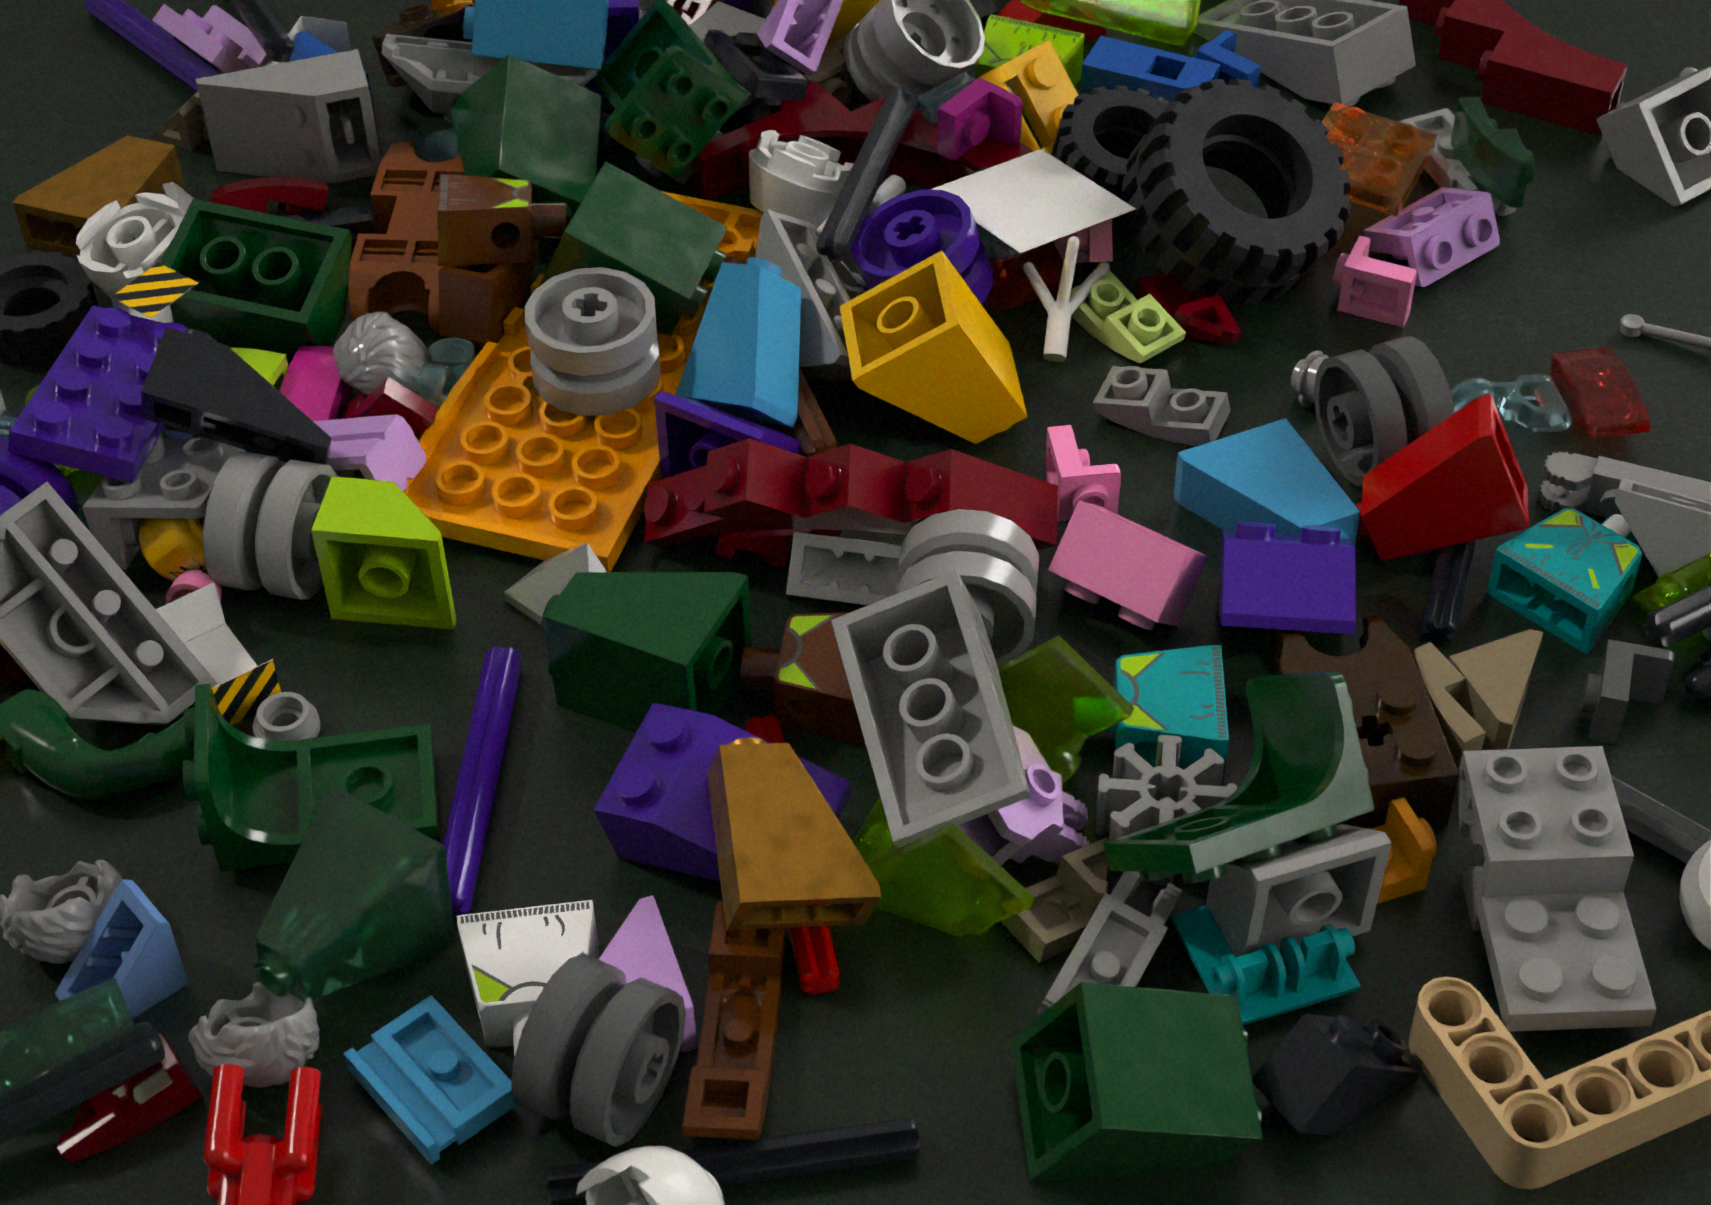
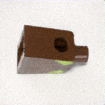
[437,174,566,266]
[740,612,866,747]

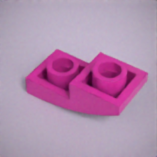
[279,345,353,421]

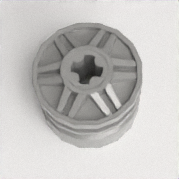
[843,0,985,113]

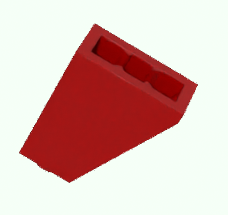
[1355,394,1529,562]

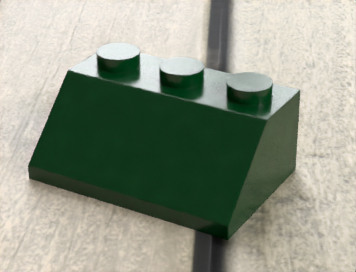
[161,199,352,356]

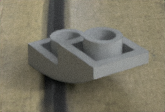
[1093,366,1231,446]

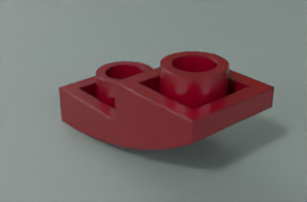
[210,177,328,216]

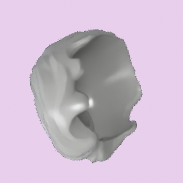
[333,311,432,397]
[0,859,122,964]
[188,982,320,1088]

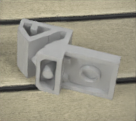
[1457,746,1657,1032]

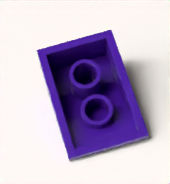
[593,703,853,882]

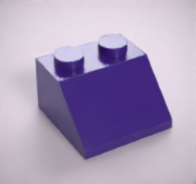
[654,391,801,479]
[1217,521,1356,634]

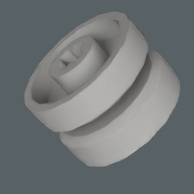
[525,267,661,416]
[203,451,338,600]
[895,509,1039,668]

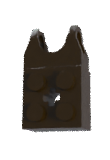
[1272,615,1459,829]

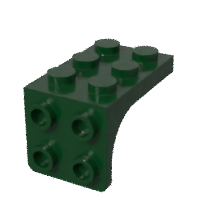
[593,0,748,179]
[1103,671,1375,883]
[183,683,440,872]

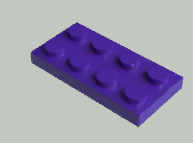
[8,305,188,483]

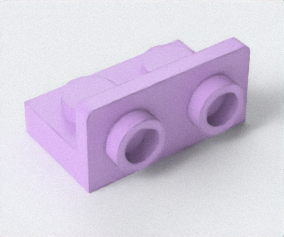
[152,4,270,74]
[1363,187,1500,287]

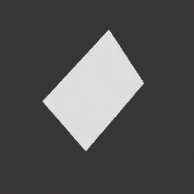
[930,149,1136,253]

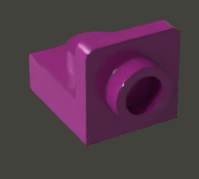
[937,77,1023,161]

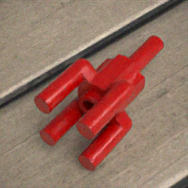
[204,1064,322,1205]

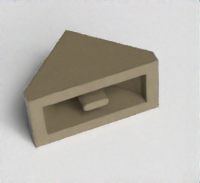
[1449,629,1543,750]

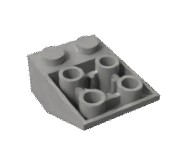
[196,49,382,184]

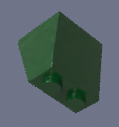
[450,55,601,227]
[539,161,728,336]
[542,572,752,733]
[1011,982,1263,1182]

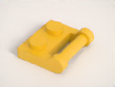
[974,39,1078,155]

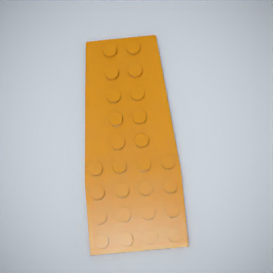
[404,191,763,572]

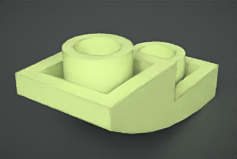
[1070,270,1186,364]

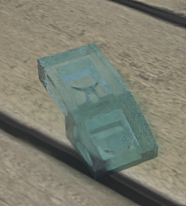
[917,72,975,124]

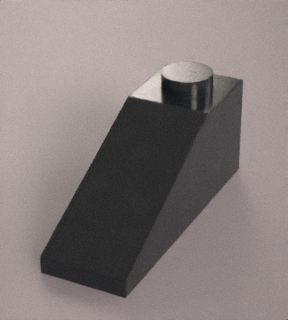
[141,327,332,465]

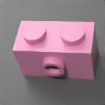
[1048,501,1209,631]

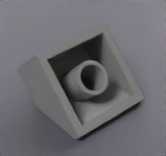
[1596,66,1711,206]
[1206,824,1392,957]

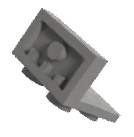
[82,436,246,569]

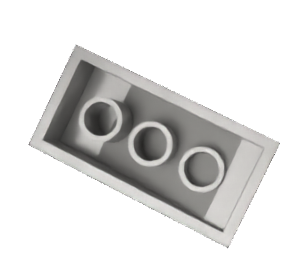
[1188,0,1416,109]
[831,570,1031,848]

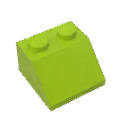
[311,476,457,630]

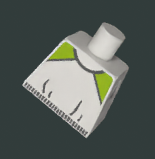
[457,900,599,1057]

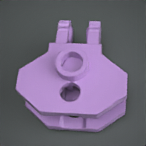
[946,726,1089,875]

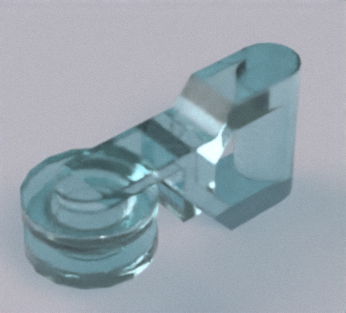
[417,338,475,413]
[1450,374,1573,432]

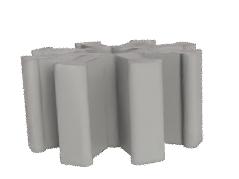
[1095,735,1237,885]

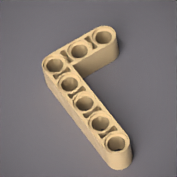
[1409,977,1711,1190]

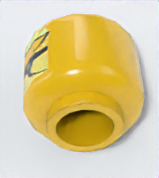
[138,516,208,582]

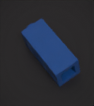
[1081,36,1220,102]

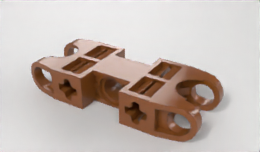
[348,141,465,334]

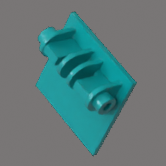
[1170,905,1361,1026]

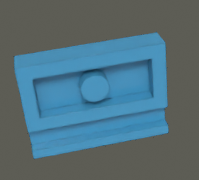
[343,995,518,1165]

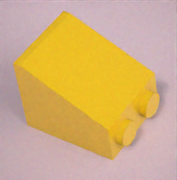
[839,251,1028,444]

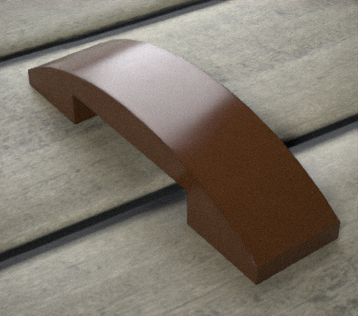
[682,901,786,1140]

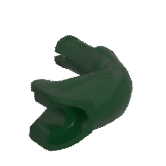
[0,689,194,800]

